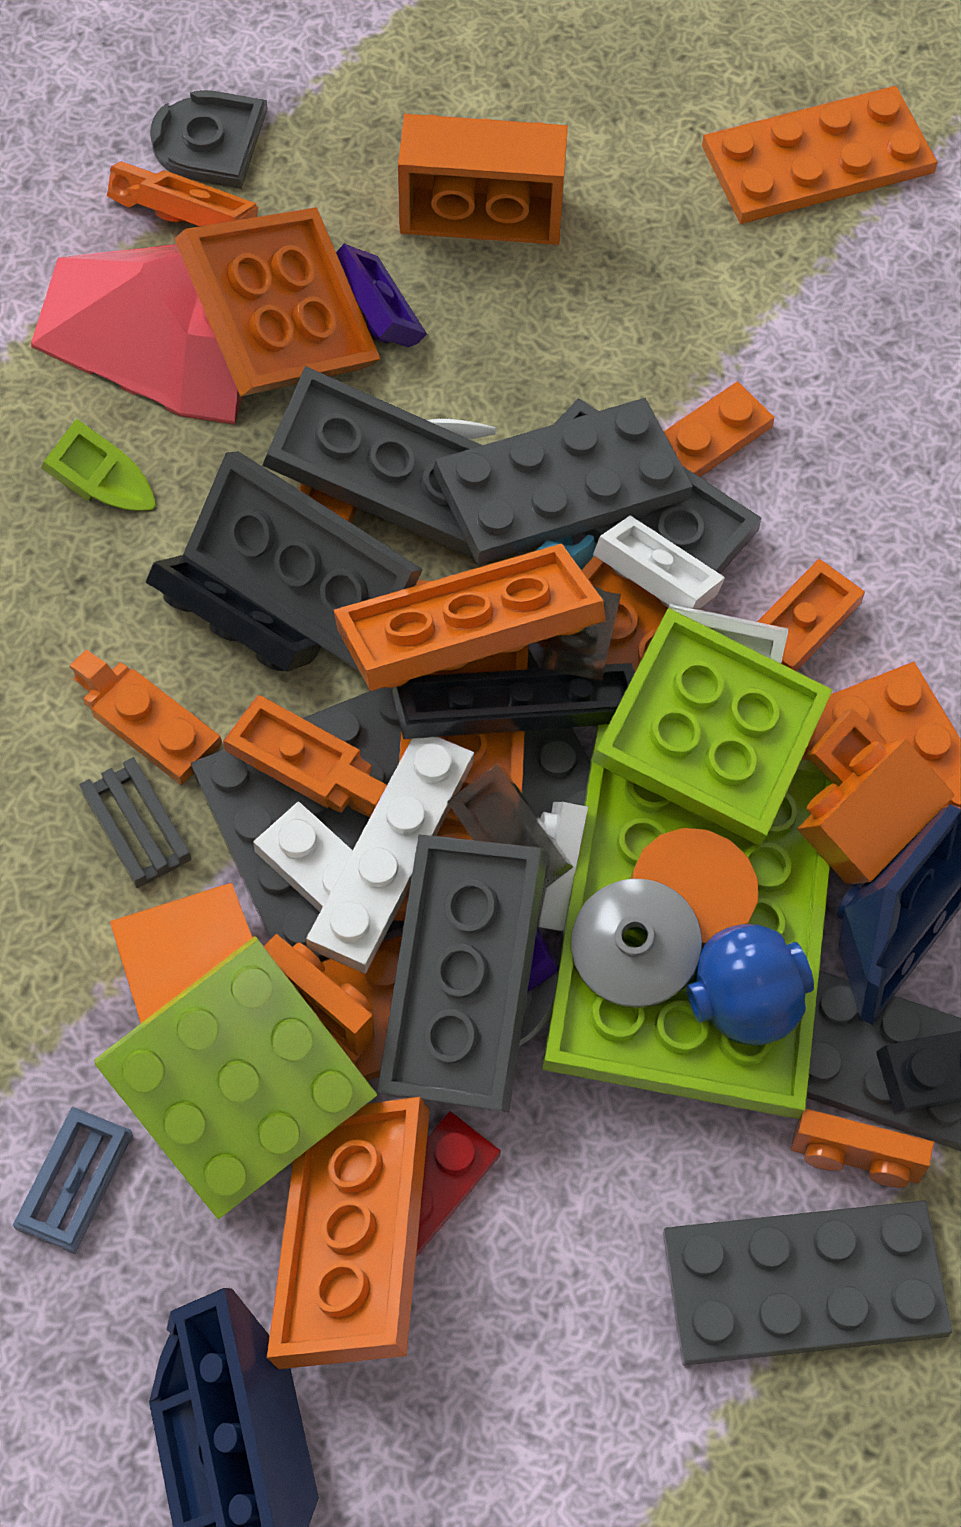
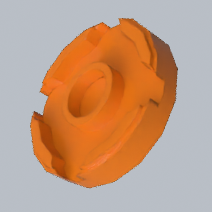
[630,828,758,949]

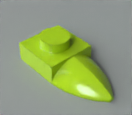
[41,418,156,511]

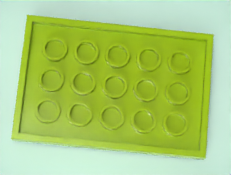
[542,724,834,1119]

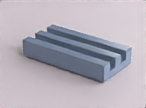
[13,1106,133,1254]

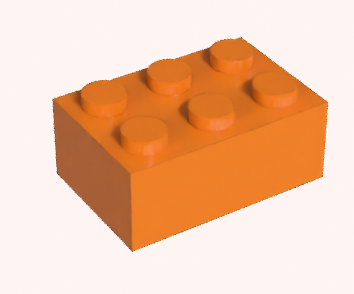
[398,113,568,245]

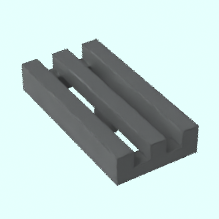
[79,757,191,889]

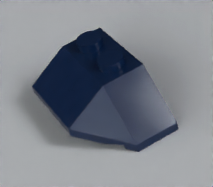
[837,804,961,1025]
[149,1288,319,1527]

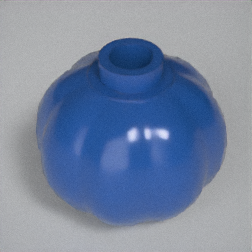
[686,924,814,1046]

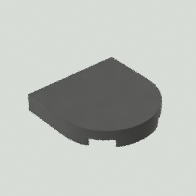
[150,90,268,189]

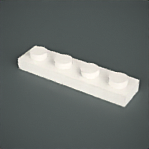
[306,737,474,974]

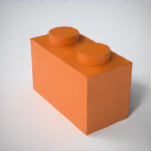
[797,739,955,884]

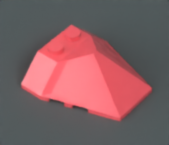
[31,244,242,424]

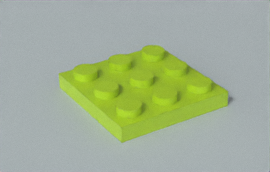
[591,608,833,846]
[94,936,377,1220]

